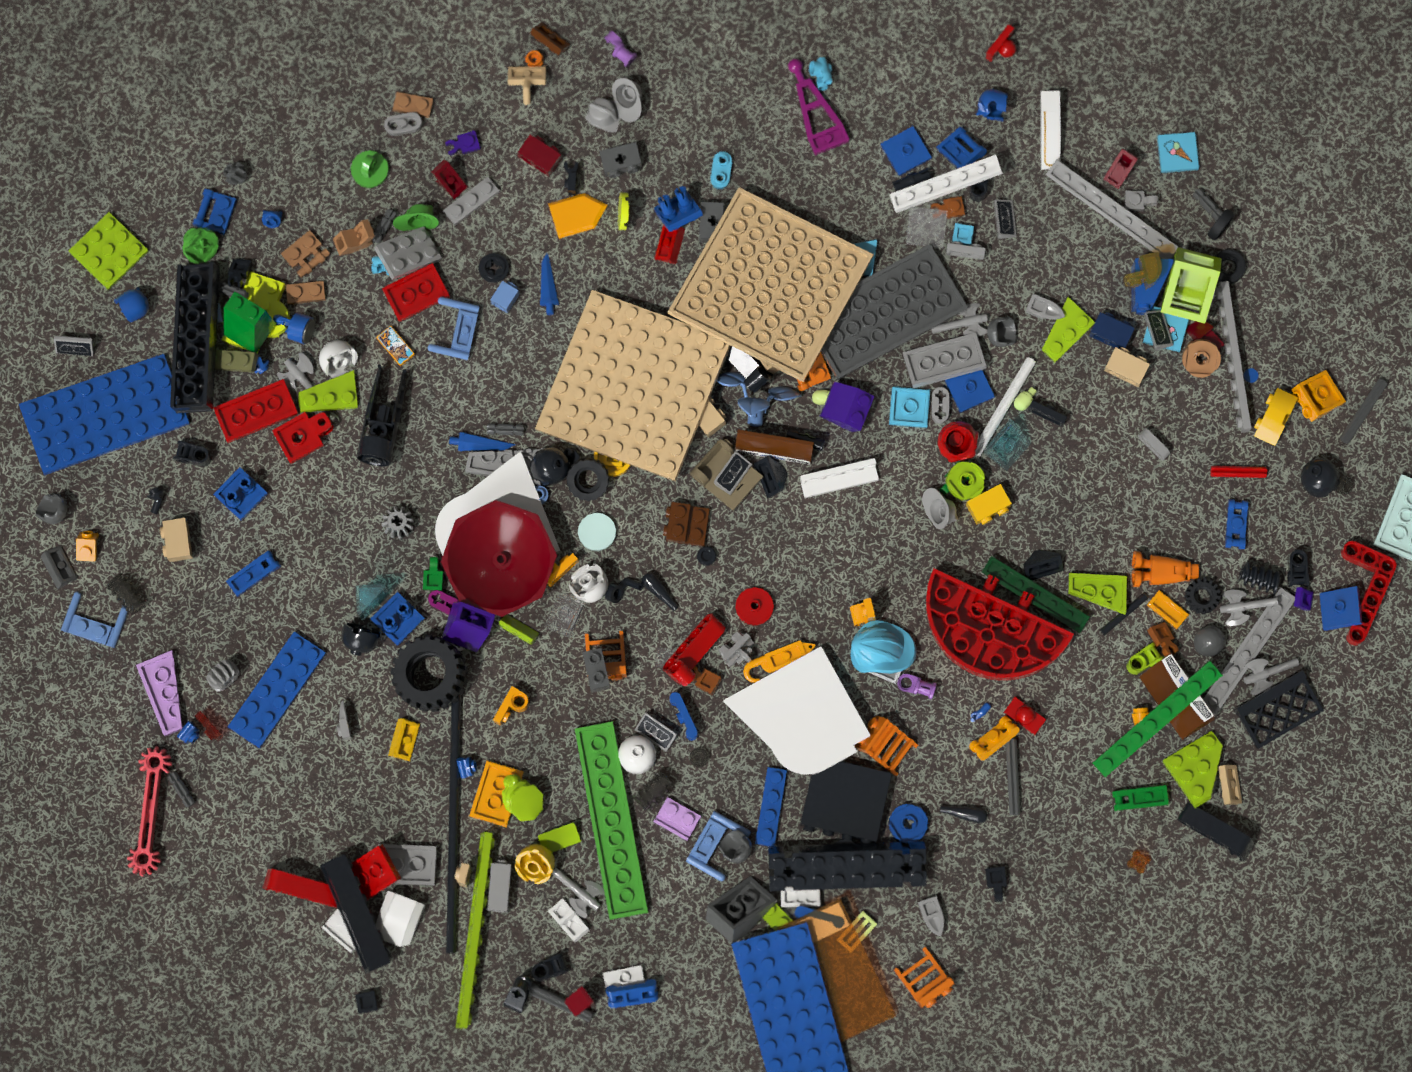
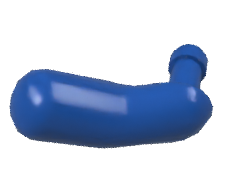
[970,702,991,722]

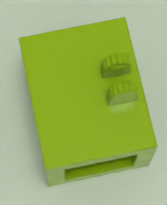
[1161,247,1222,323]

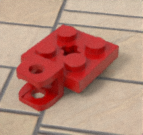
[272,412,334,464]

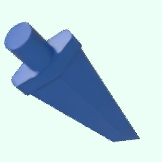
[540,253,559,315]
[449,432,516,451]

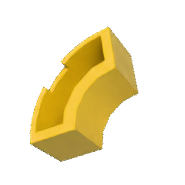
[1254,388,1298,446]

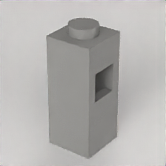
[488,860,512,913]

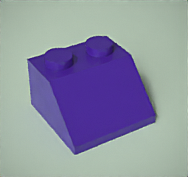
[820,382,875,432]

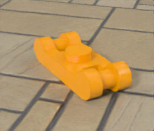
[969,716,1020,760]

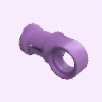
[604,31,637,68]
[897,674,937,700]

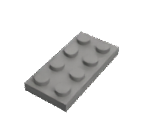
[903,333,987,388]

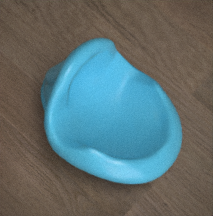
[851,620,917,674]

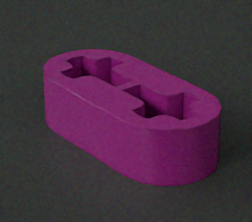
[428,590,460,615]

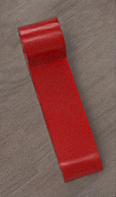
[663,614,726,686]
[263,869,338,908]

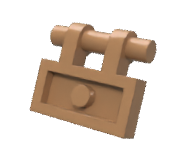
[281,230,330,278]

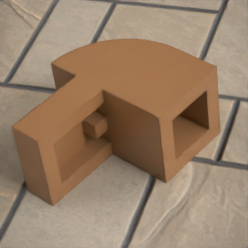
[333,219,375,256]

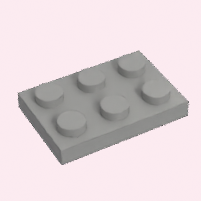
[374,226,442,280]
[378,844,437,886]

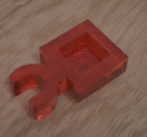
[195,711,224,742]

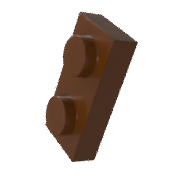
[530,22,571,56]

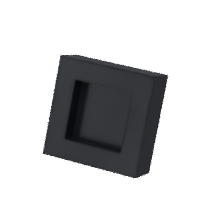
[355,991,378,1014]

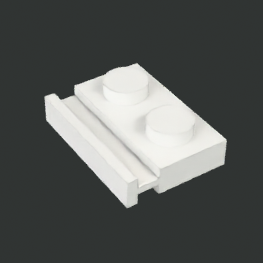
[321,909,355,953]

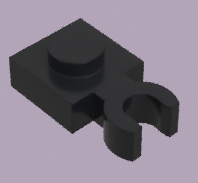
[228,259,252,288]

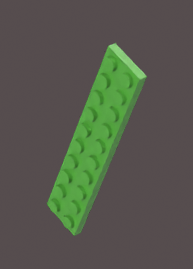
[575,722,648,920]

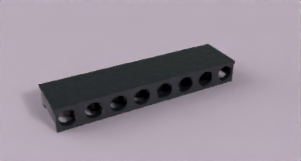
[170,262,220,414]

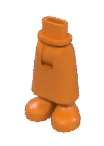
[1132,551,1199,587]

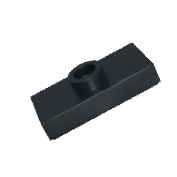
[1029,401,1067,427]

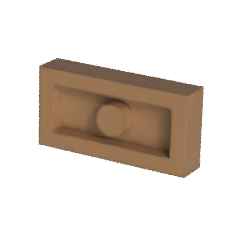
[393,92,433,118]
[286,281,326,304]

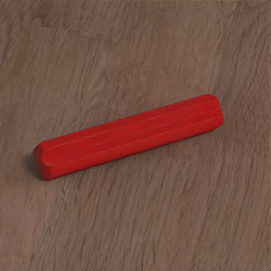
[1210,466,1267,478]

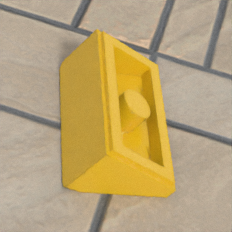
[388,719,420,761]

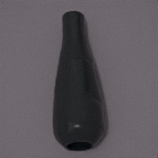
[641,572,679,612]
[940,805,987,824]

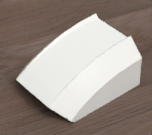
[375,891,425,947]

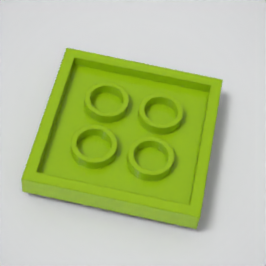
[68,212,149,291]

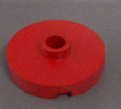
[735,587,774,626]

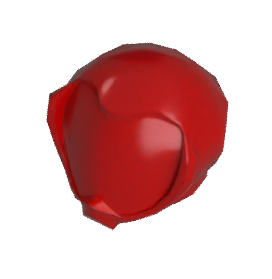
[937,421,979,463]

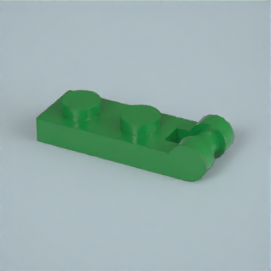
[1112,785,1169,811]

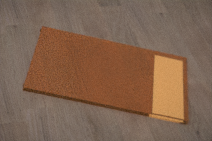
[776,899,896,1043]

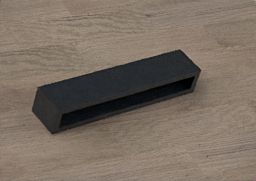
[320,854,391,974]

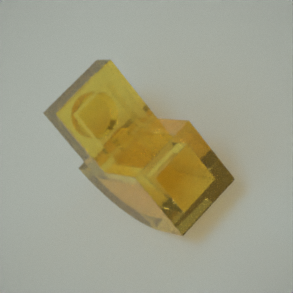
[1123,252,1162,290]

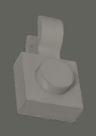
[1125,191,1158,211]

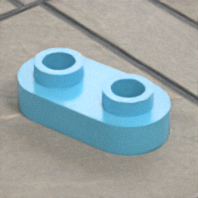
[711,152,732,189]

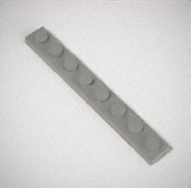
[1046,159,1178,259]
[1216,281,1251,433]
[1203,587,1295,724]

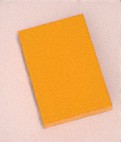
[469,761,524,828]

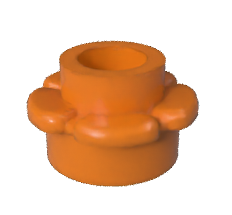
[525,50,544,67]

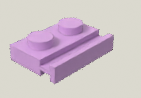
[653,797,701,841]

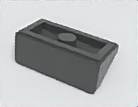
[41,546,78,589]

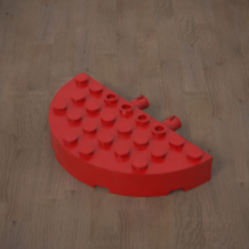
[926,568,1074,681]

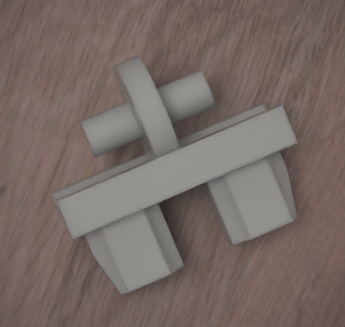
[718,631,754,668]

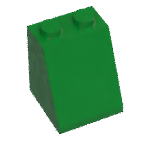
[224,291,276,353]

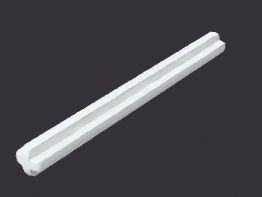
[975,357,1036,457]

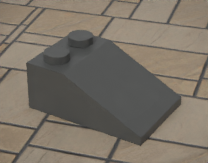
[706,876,777,943]

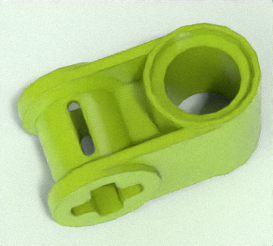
[1126,642,1164,675]

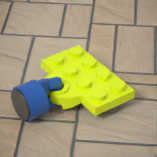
[222,271,315,354]

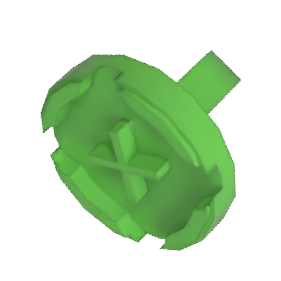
[351,151,389,188]
[183,227,219,264]

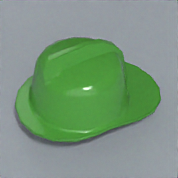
[393,204,439,231]

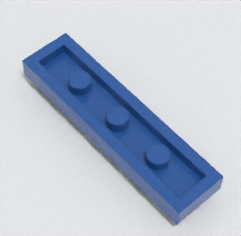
[755,767,787,846]

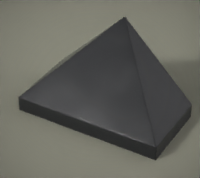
[754,456,788,499]
[1023,550,1064,581]

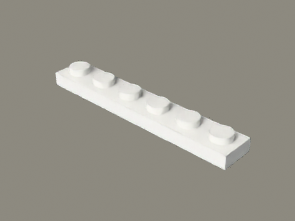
[890,155,1003,213]

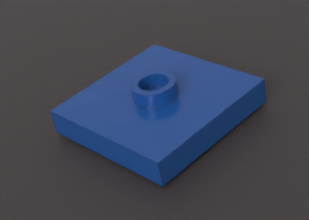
[880,126,932,176]
[944,370,995,413]
[1320,586,1362,631]

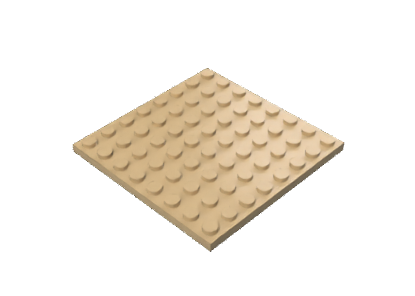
[668,188,873,382]
[535,290,731,482]

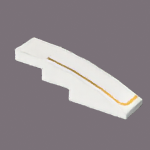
[1040,91,1060,170]

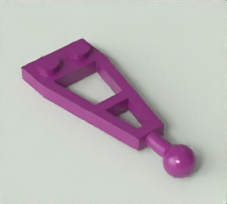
[788,59,849,156]

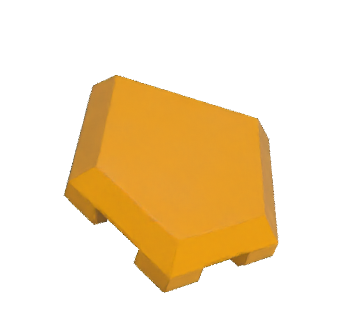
[548,193,608,239]

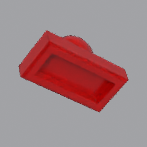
[986,24,1016,62]
[1003,697,1046,736]

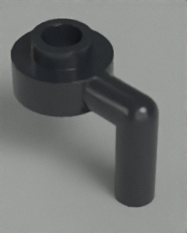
[605,578,643,603]

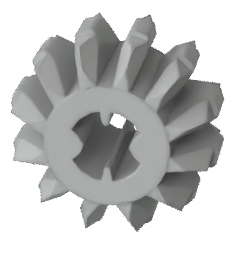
[381,506,414,539]
[206,659,240,692]

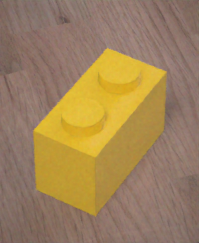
[966,484,1012,525]

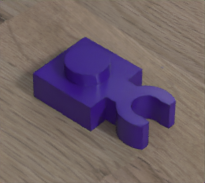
[445,130,480,155]

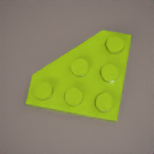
[1163,731,1223,808]

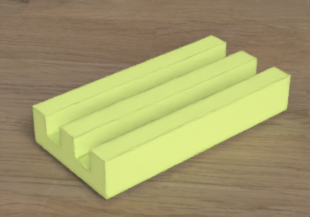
[837,911,877,953]

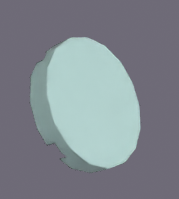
[578,513,616,551]

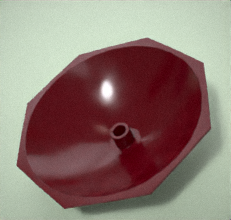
[441,500,557,617]

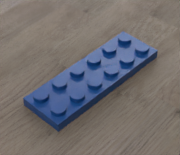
[228,632,326,749]

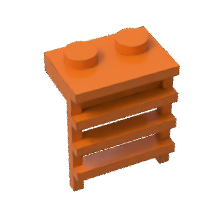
[585,631,627,680]
[854,715,918,776]
[894,947,955,1009]

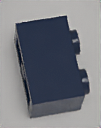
[1089,312,1135,349]

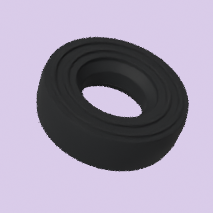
[1207,209,1235,241]
[1215,250,1246,284]

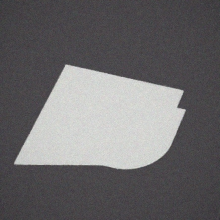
[435,451,560,556]
[723,647,871,774]

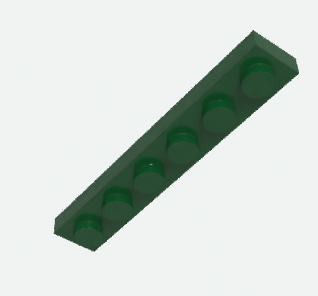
[982,556,1090,633]

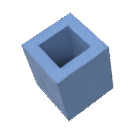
[490,281,519,313]

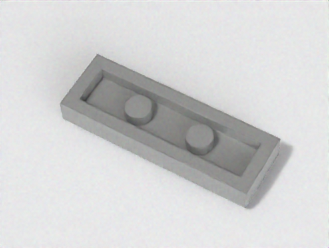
[443,177,500,226]

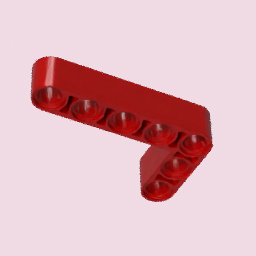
[1341,541,1396,646]

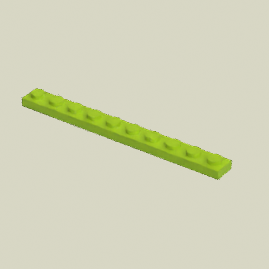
[456,832,494,1029]

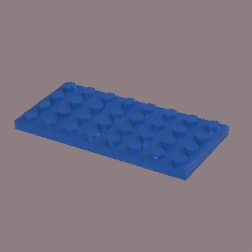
[19,354,189,475]
[731,922,848,1072]

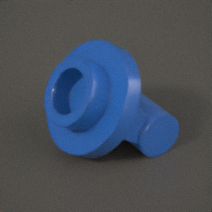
[262,210,282,228]
[254,357,269,374]
[177,721,200,744]
[456,757,477,778]

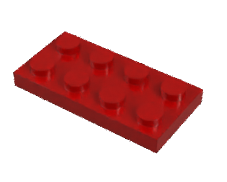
[213,379,299,443]

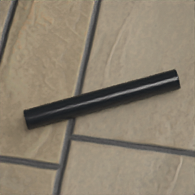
[1100,593,1148,636]

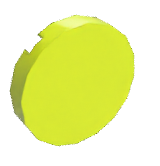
[618,192,629,230]

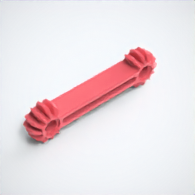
[127,746,172,876]

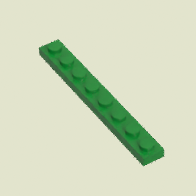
[1092,661,1223,777]

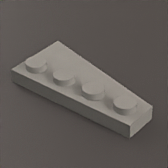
[465,448,543,486]

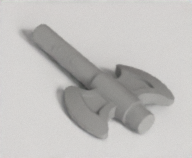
[931,303,988,337]
[277,353,314,389]
[1220,589,1279,626]
[1244,658,1299,695]
[552,868,605,918]

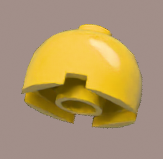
[515,844,555,884]

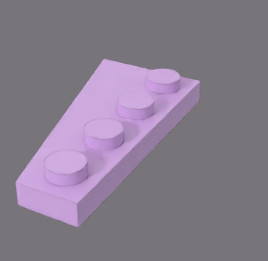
[136,650,183,737]

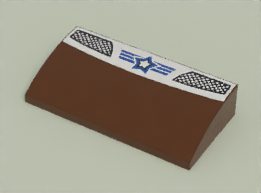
[735,430,814,465]
[1139,654,1215,740]

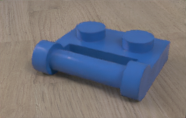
[937,127,987,169]
[192,189,237,235]

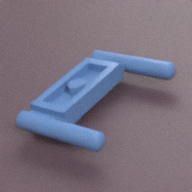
[428,297,479,360]
[61,592,128,648]
[686,811,750,881]

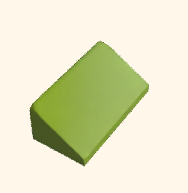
[499,614,539,645]
[538,822,581,852]

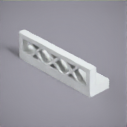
[800,458,879,498]

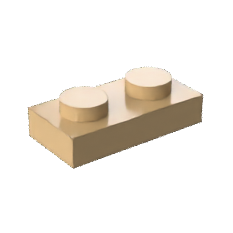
[1218,765,1242,805]
[455,863,472,887]

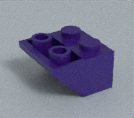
[442,602,495,652]

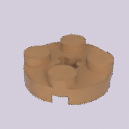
[1182,339,1221,378]

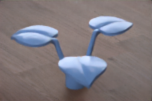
[717,372,802,426]

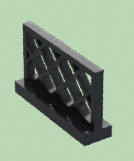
[1233,670,1324,749]

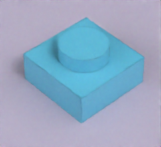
[952,223,974,246]

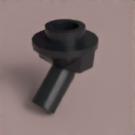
[147,486,165,514]

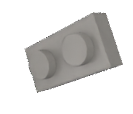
[946,241,985,260]

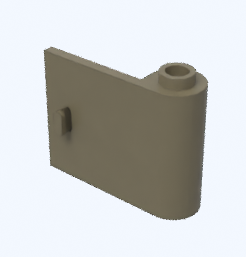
[689,439,763,511]

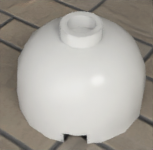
[319,340,358,378]
[569,564,608,603]
[618,735,656,774]

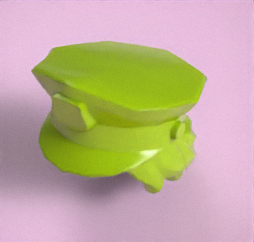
[502,774,543,821]

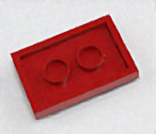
[382,263,450,323]
[351,844,401,900]

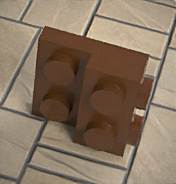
[663,502,710,547]

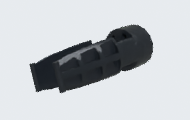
[356,364,408,467]

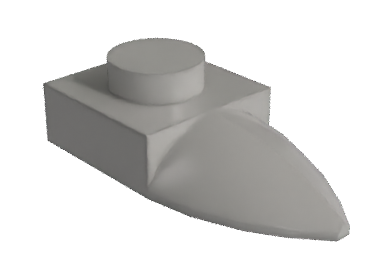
[1026,294,1065,319]
[337,700,352,741]
[918,896,944,937]

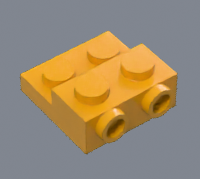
[1292,370,1346,422]

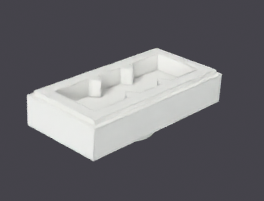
[781,887,820,908]
[603,965,645,988]

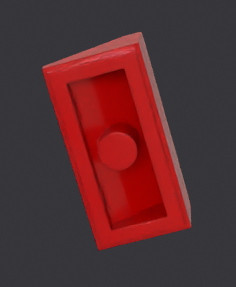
[654,224,685,264]

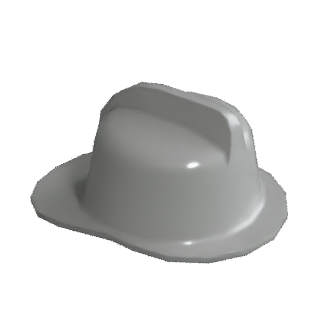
[612,78,642,122]
[585,98,620,133]
[922,488,958,529]

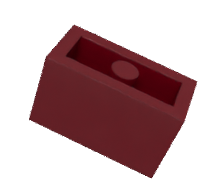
[517,134,562,177]

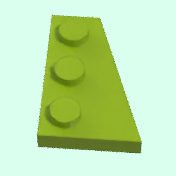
[1042,297,1095,363]
[298,370,358,413]
[1068,573,1127,615]

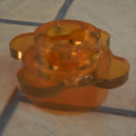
[1127,851,1150,874]

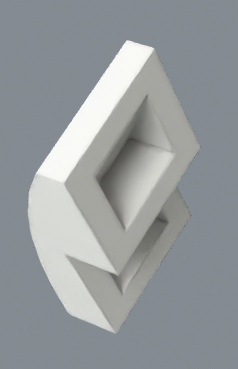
[548,898,590,943]

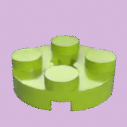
[945,462,985,501]

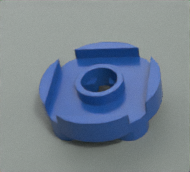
[889,804,928,843]

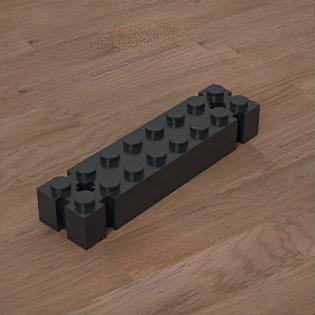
[768,841,927,891]

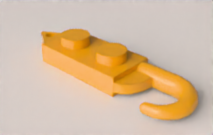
[743,640,816,683]

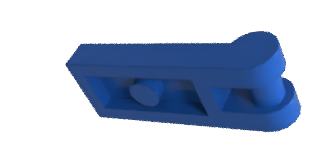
[226,550,281,597]

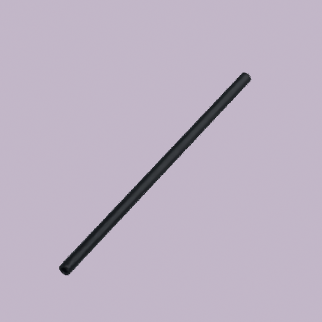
[446,694,461,954]

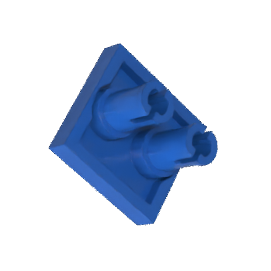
[654,186,703,232]
[213,467,268,521]
[370,592,425,646]

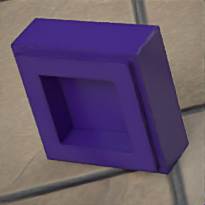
[1294,587,1313,611]

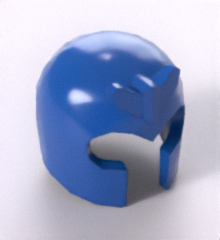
[976,89,1008,122]
[114,287,149,323]

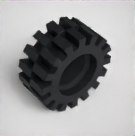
[1184,578,1221,615]

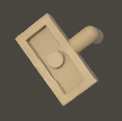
[508,67,546,105]

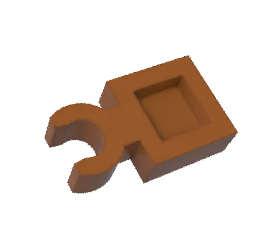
[930,196,965,219]
[1147,622,1179,657]
[692,666,722,695]

